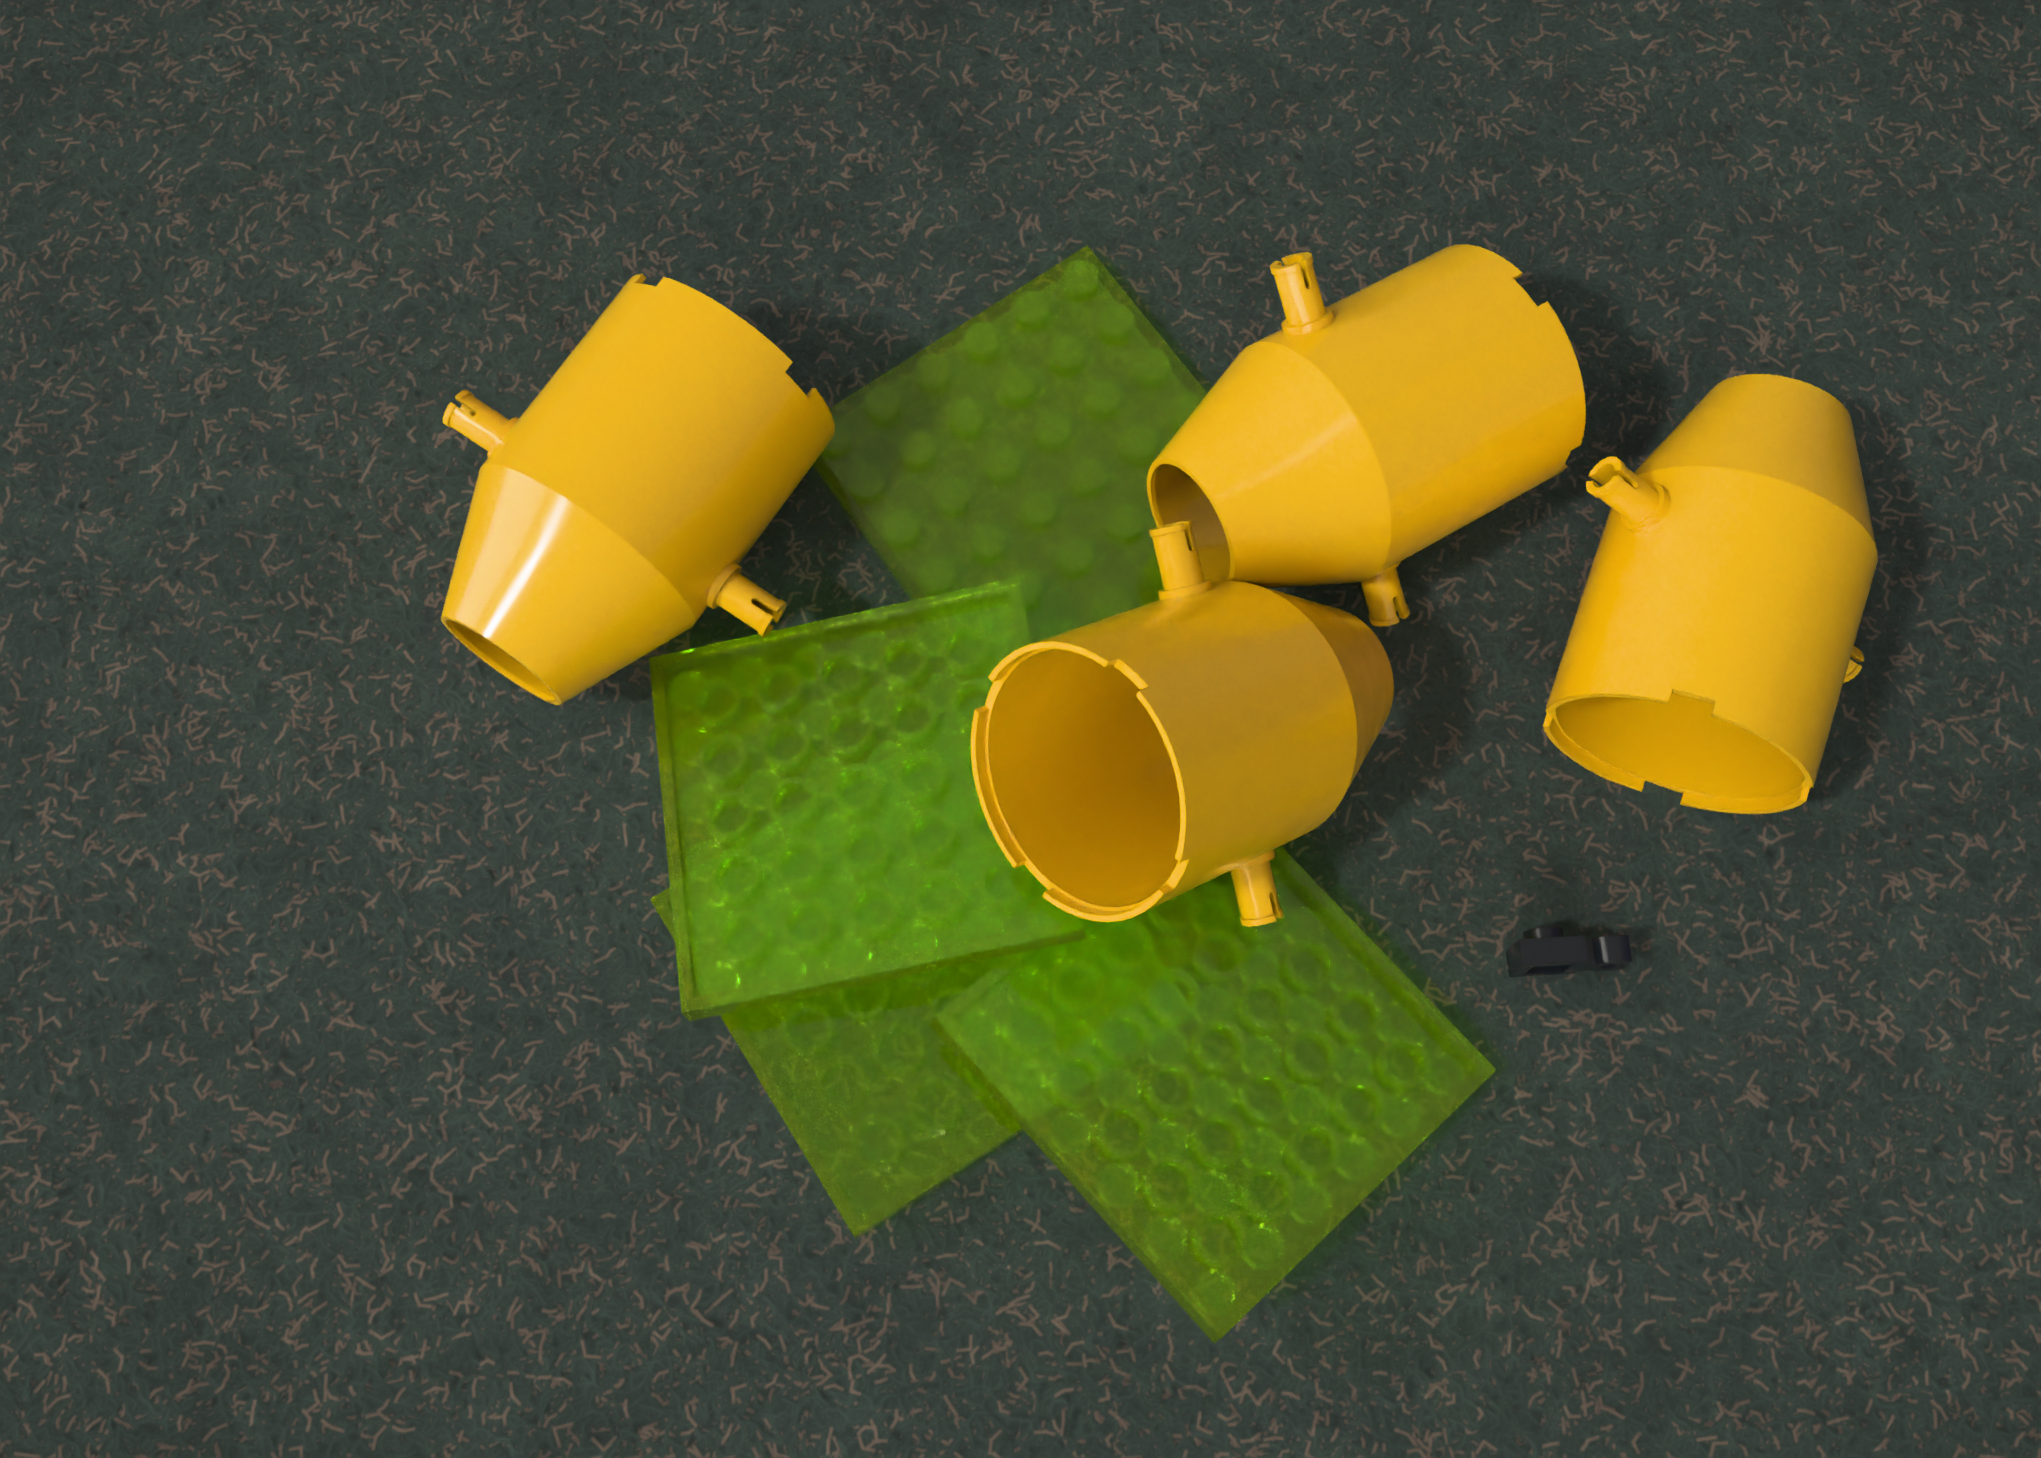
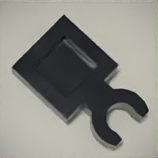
[1506,927,1632,977]

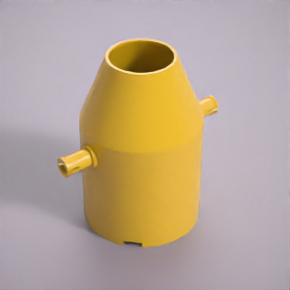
[1147,244,1586,627]
[441,274,835,705]
[1543,374,1878,814]
[971,520,1394,927]

